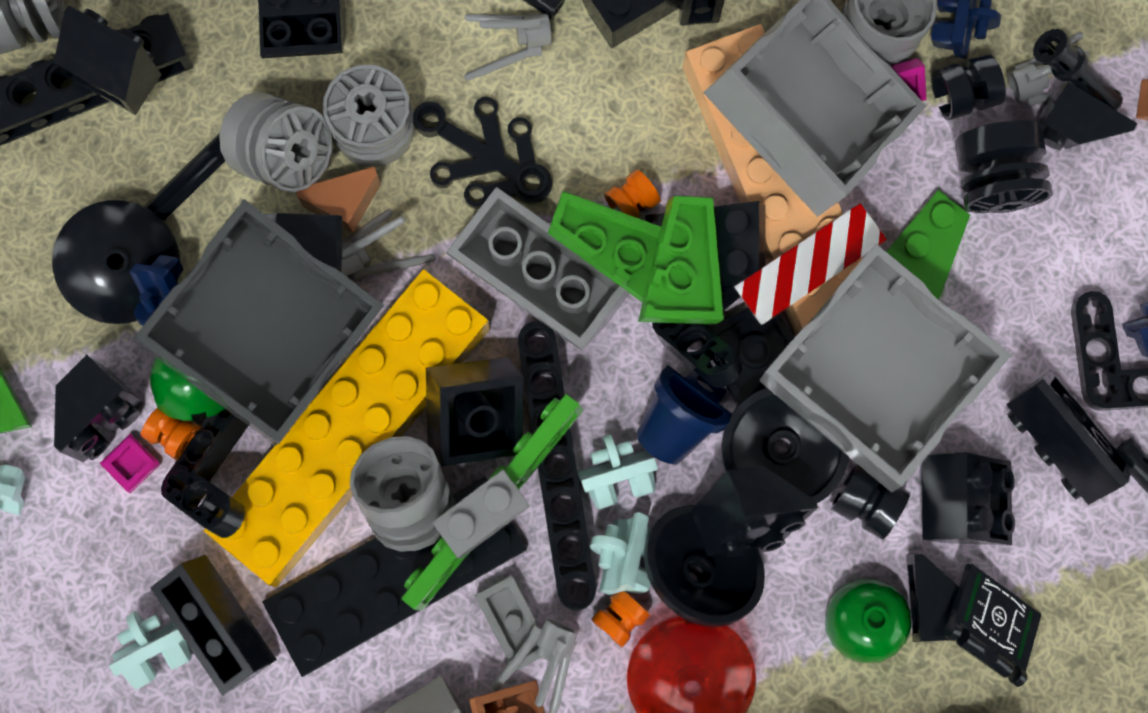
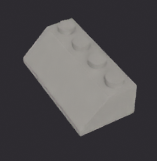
[446,187,630,351]

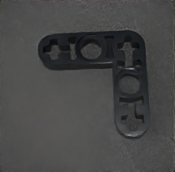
[652,290,742,388]
[1071,291,1148,411]
[161,409,248,538]

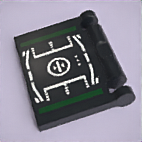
[943,563,1042,687]

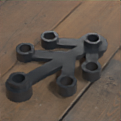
[413,97,552,209]

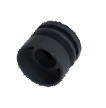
[955,120,1053,214]

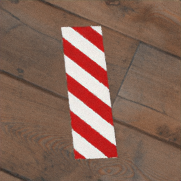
[734,203,887,325]

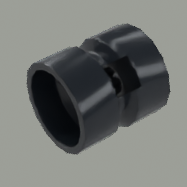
[931,54,1006,120]
[830,464,910,540]

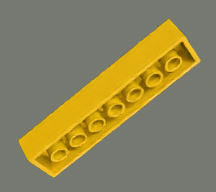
[204,269,490,588]

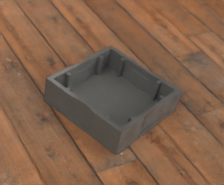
[134,199,384,446]

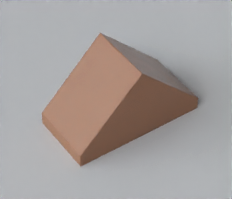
[296,166,381,233]
[469,680,545,713]

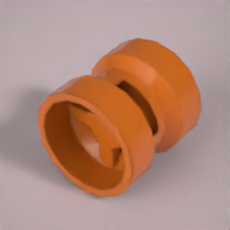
[604,170,661,218]
[141,408,201,460]
[591,591,650,648]

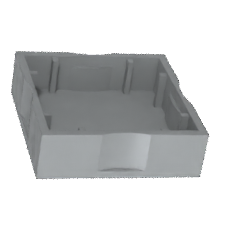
[703,0,926,217]
[759,244,1012,493]

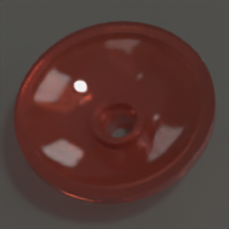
[627,615,756,713]

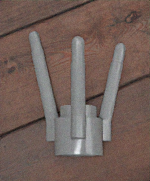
[464,13,551,80]
[1007,32,1089,107]
[342,209,436,281]
[492,619,578,713]

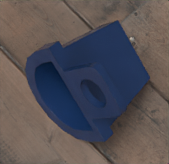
[636,365,731,465]

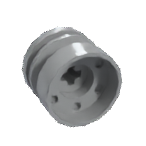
[0,0,65,54]
[841,0,937,66]
[323,65,415,167]
[219,92,332,192]
[350,436,456,552]

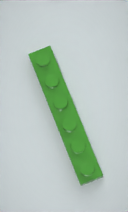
[401,394,584,611]

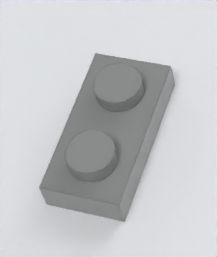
[432,470,531,559]
[474,575,542,672]

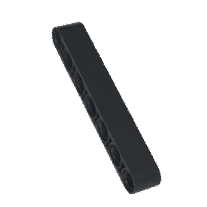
[518,321,596,611]

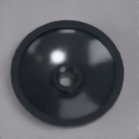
[52,200,180,324]
[721,387,849,503]
[644,505,765,627]

